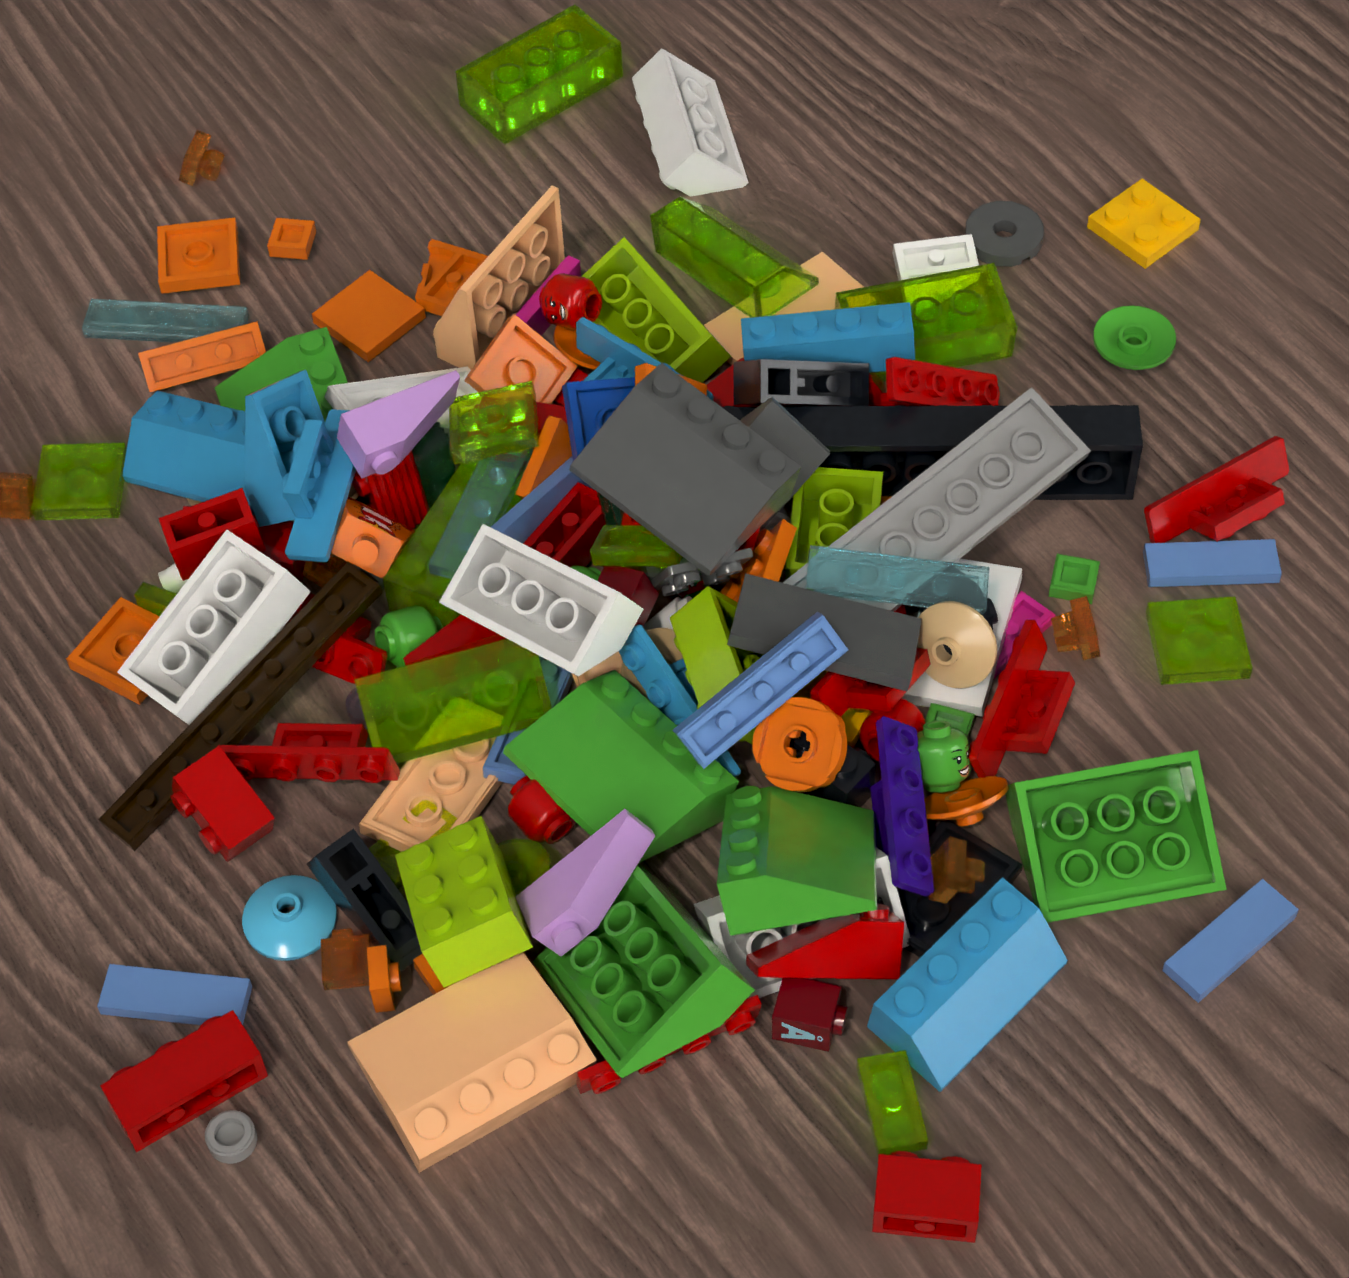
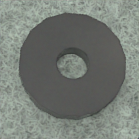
[965,201,1044,267]

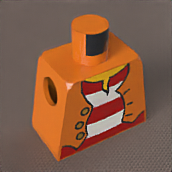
[331,496,415,579]

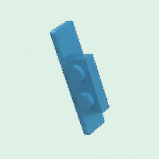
[576,317,713,400]
[282,409,356,562]
[618,624,741,778]

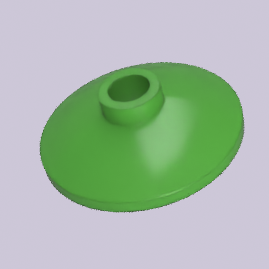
[1093,306,1176,370]

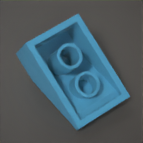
[244,370,325,527]

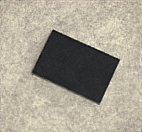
[877,820,1023,958]

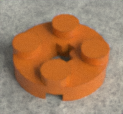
[752,697,847,792]

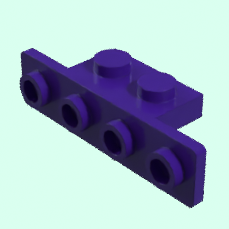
[870,716,934,896]

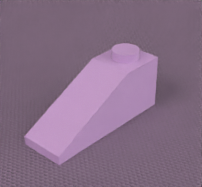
[337,370,460,479]
[516,809,655,956]

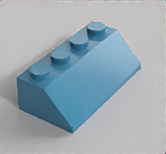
[741,302,915,373]
[122,390,254,515]
[867,877,1068,1092]

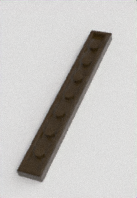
[98,562,383,852]

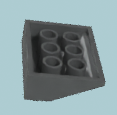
[569,363,802,576]

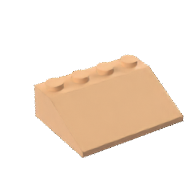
[433,186,565,370]
[347,952,597,1173]

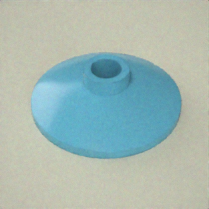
[242,875,337,961]

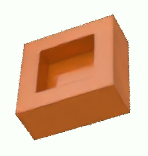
[267,218,316,260]
[367,945,402,1013]

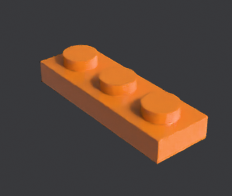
[138,321,266,392]

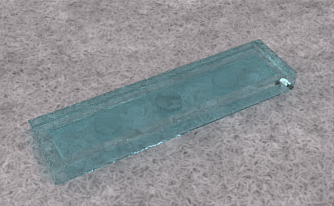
[82,299,249,343]
[428,435,533,579]
[805,545,990,615]

